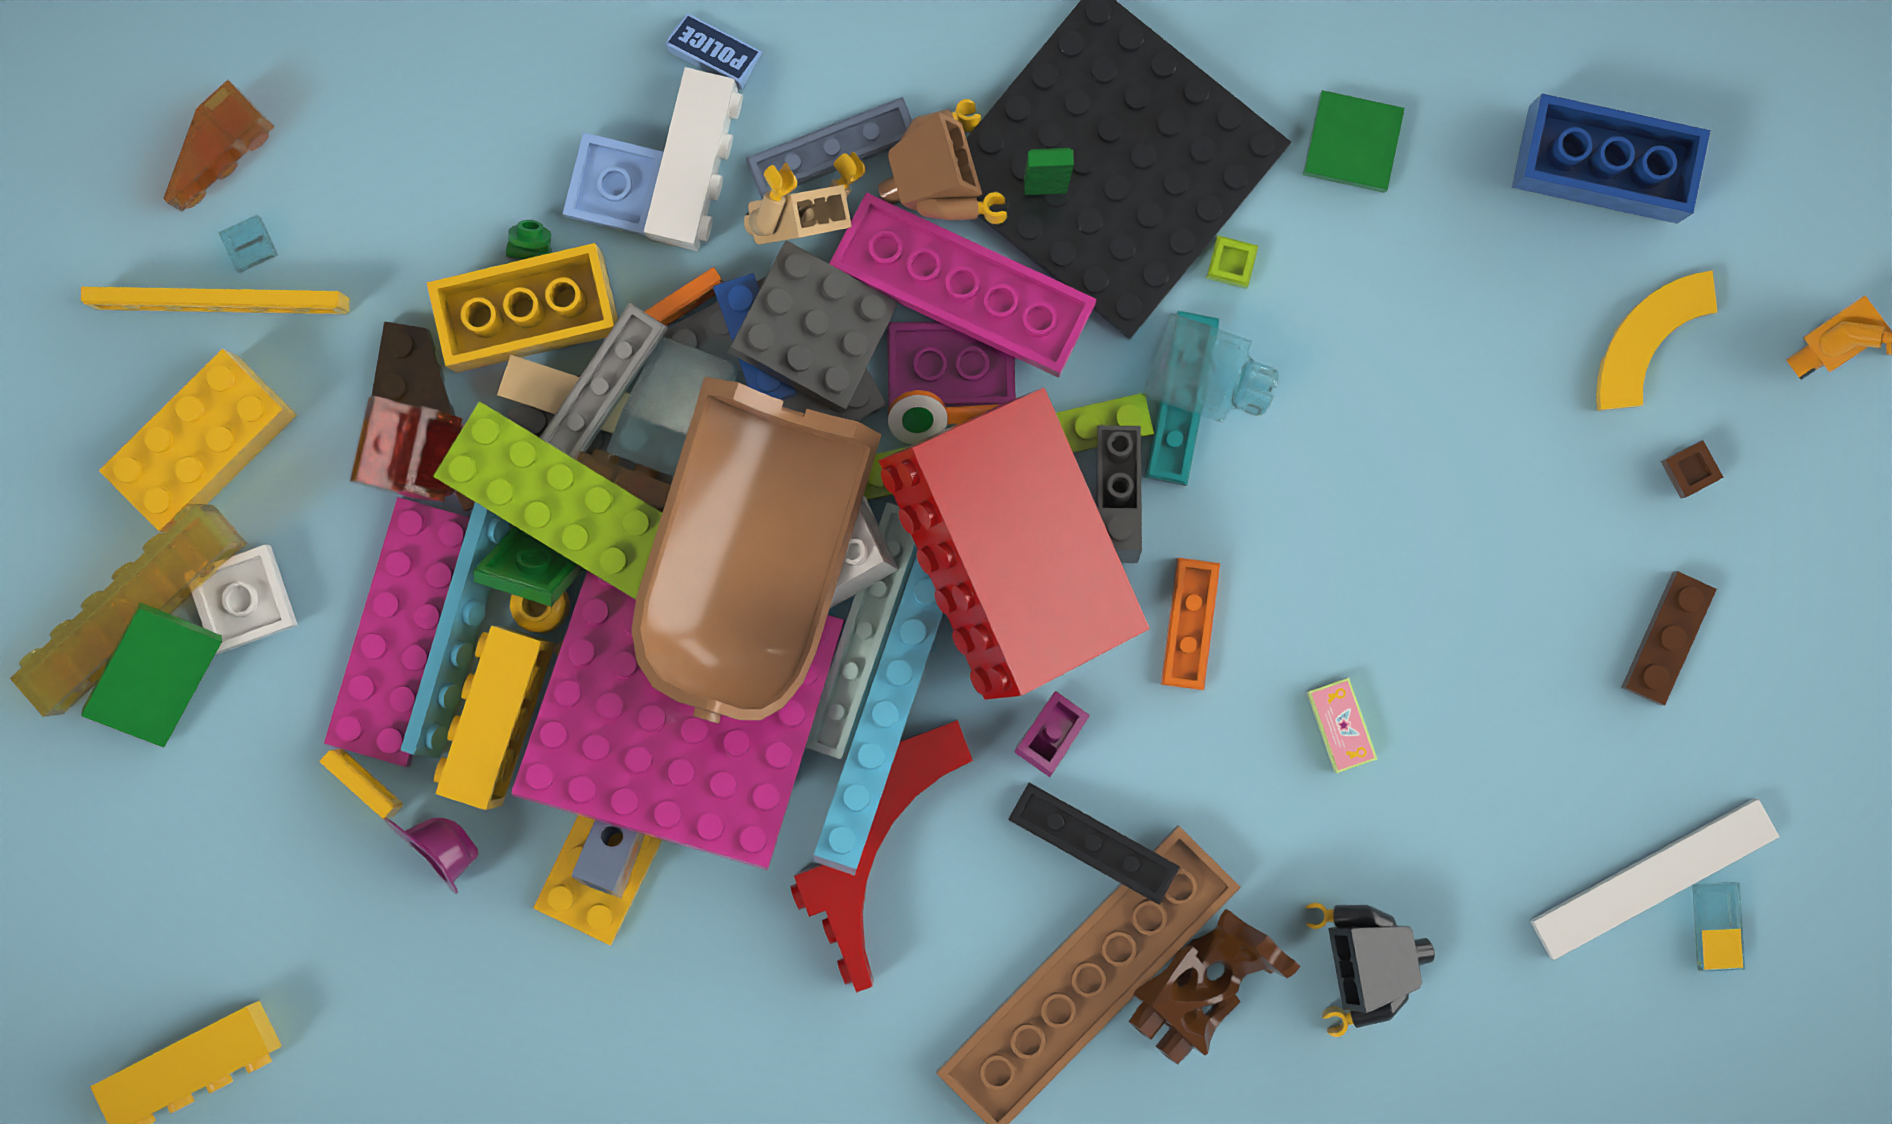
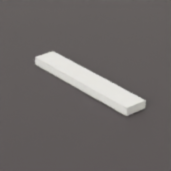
[1530,798,1780,960]

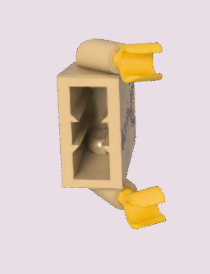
[744,152,865,245]

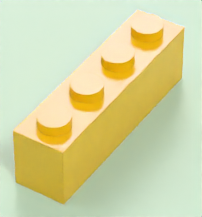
[90,1001,282,1124]

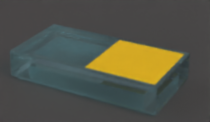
[1692,882,1745,972]

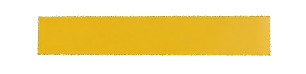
[81,286,350,314]

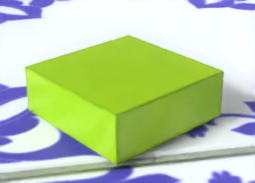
[1206,235,1259,289]

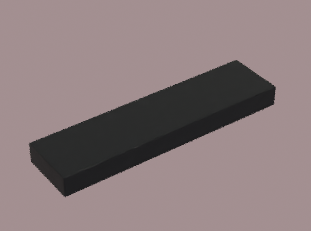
[1008,782,1180,905]

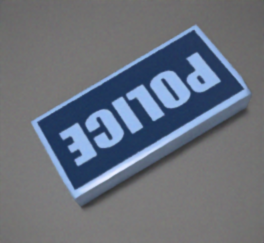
[665,13,762,90]

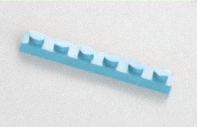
[401,502,510,759]

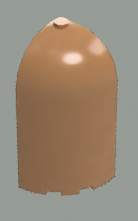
[631,377,882,724]

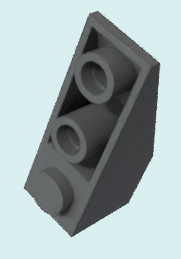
[1095,425,1142,563]

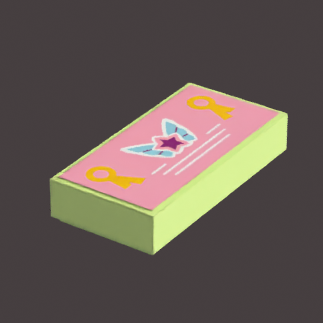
[1307,678,1377,773]

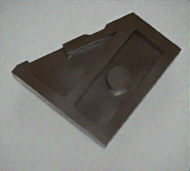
[370,321,455,419]

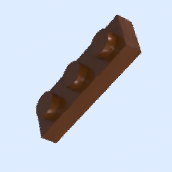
[1621,571,1717,706]

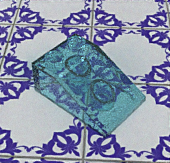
[607,336,740,478]

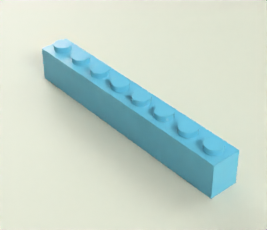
[813,555,943,875]

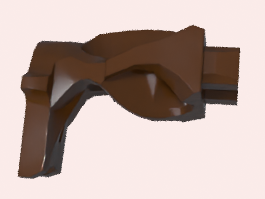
[1129,909,1301,1065]

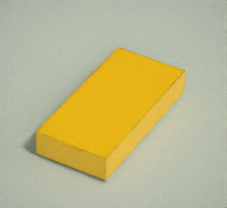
[319,749,403,819]

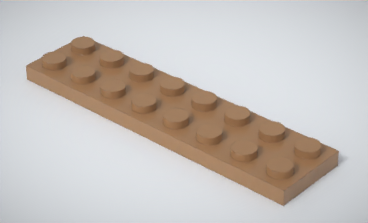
[936,825,1241,1124]

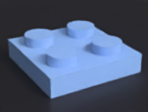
[562,132,663,237]

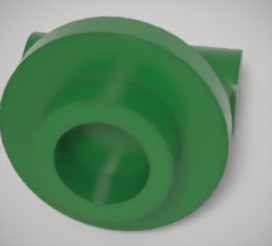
[506,220,552,260]

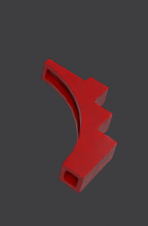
[790,720,973,993]

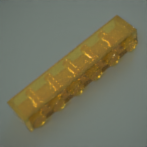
[10,504,247,717]

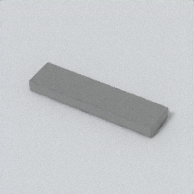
[540,303,668,461]

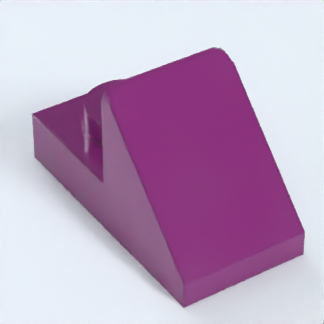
[1014,691,1090,777]

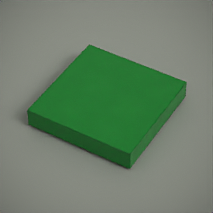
[1303,90,1405,193]
[473,526,585,607]

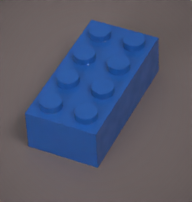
[1512,93,1711,224]

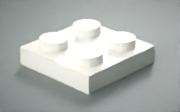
[185,544,298,654]

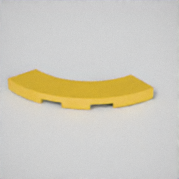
[1596,270,1718,411]

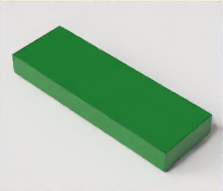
[1024,148,1074,195]

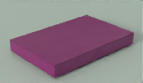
[887,322,1016,408]

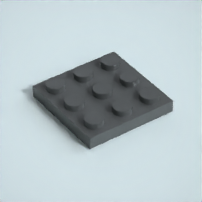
[727,240,898,414]

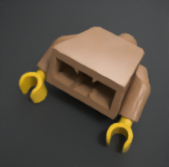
[878,99,1007,224]

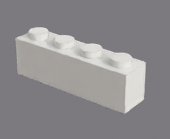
[644,67,743,251]

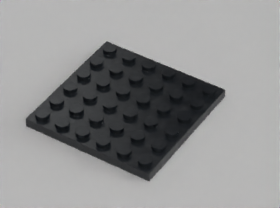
[966,0,1291,339]

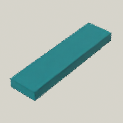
[1144,310,1220,486]

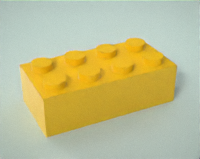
[426,243,618,373]
[99,349,297,535]
[434,626,556,810]

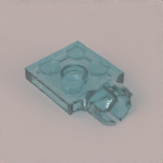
[1142,313,1279,423]

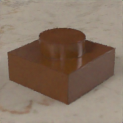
[1660,440,1724,499]

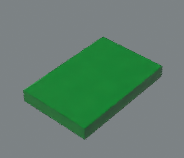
[81,602,222,748]

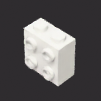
[830,496,899,608]

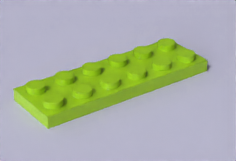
[433,401,663,600]

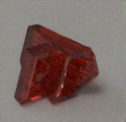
[350,396,463,502]

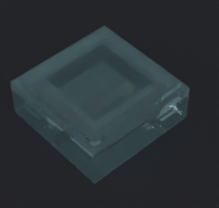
[218,215,278,273]

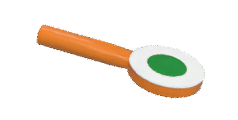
[887,390,1001,445]

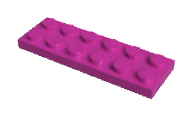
[829,192,1097,378]
[324,497,470,767]

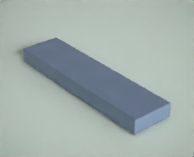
[746,97,912,199]

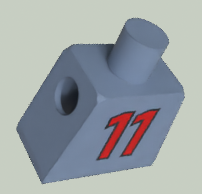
[571,820,645,899]

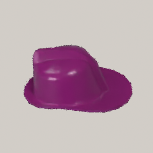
[384,817,479,894]

